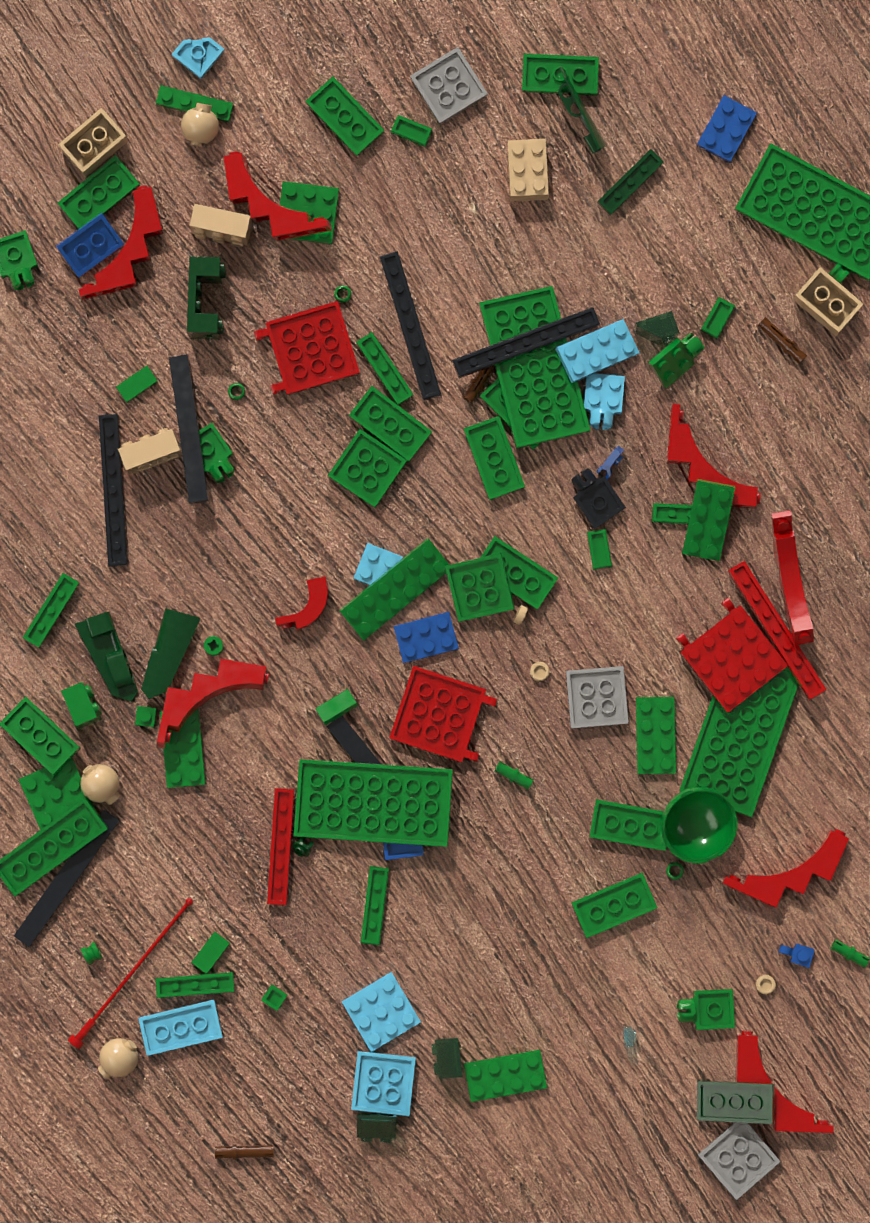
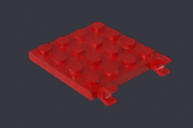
[254,301,360,395]
[676,598,788,713]
[389,665,497,763]

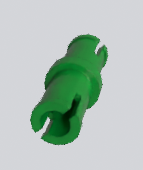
[494,761,534,790]
[830,939,870,968]

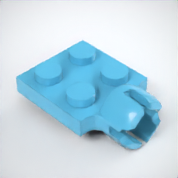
[584,373,625,430]

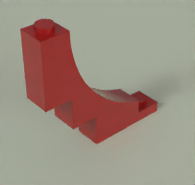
[223,151,332,241]
[78,185,163,300]
[667,404,761,509]
[771,510,814,645]
[157,659,269,748]
[721,829,849,908]
[735,1031,834,1133]

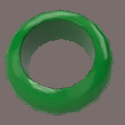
[334,285,352,303]
[228,383,245,400]
[666,862,684,880]

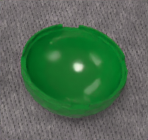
[661,787,738,864]

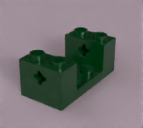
[187,256,226,340]

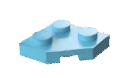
[171,37,225,79]
[353,543,403,585]

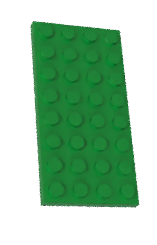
[734,143,870,281]
[479,286,591,449]
[679,667,799,817]
[294,759,453,847]

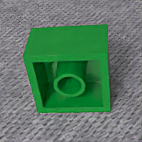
[61,682,102,729]

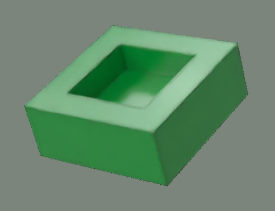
[135,706,157,728]
[261,984,288,1011]

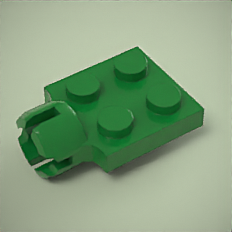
[0,230,38,290]
[649,333,705,388]
[180,422,234,483]
[677,989,735,1030]

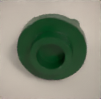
[293,837,314,857]

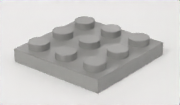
[410,47,488,125]
[566,666,629,729]
[697,1122,780,1200]

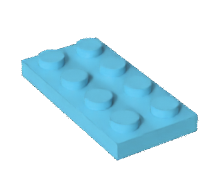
[555,319,640,383]
[138,1000,223,1056]

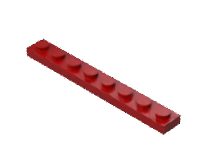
[728,561,827,701]

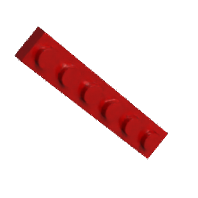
[267,788,294,905]

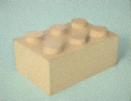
[58,108,128,178]
[507,139,549,202]
[189,204,253,247]
[793,267,863,336]
[118,428,182,476]

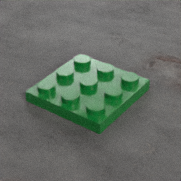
[280,181,339,245]
[327,429,407,508]
[445,553,515,622]
[18,757,95,830]

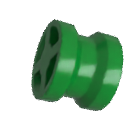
[829,263,850,284]
[204,636,224,656]
[81,941,103,966]

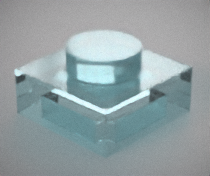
[623,1026,636,1047]

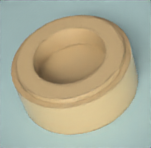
[513,605,528,625]
[530,662,549,681]
[756,975,776,994]

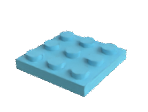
[342,972,421,1052]
[351,1051,416,1116]

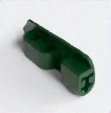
[558,66,607,154]
[141,609,200,699]
[75,612,138,702]

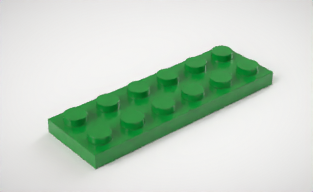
[339,538,450,641]
[0,797,108,897]

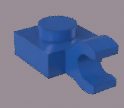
[597,446,624,479]
[779,943,815,968]

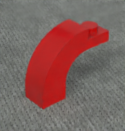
[275,576,328,631]

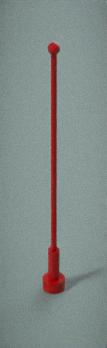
[68,898,193,1050]

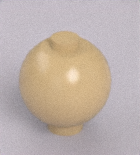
[181,103,219,146]
[81,764,120,805]
[98,1038,138,1079]

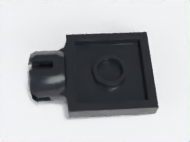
[571,468,626,529]

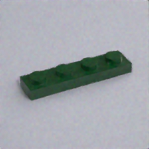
[597,149,664,216]

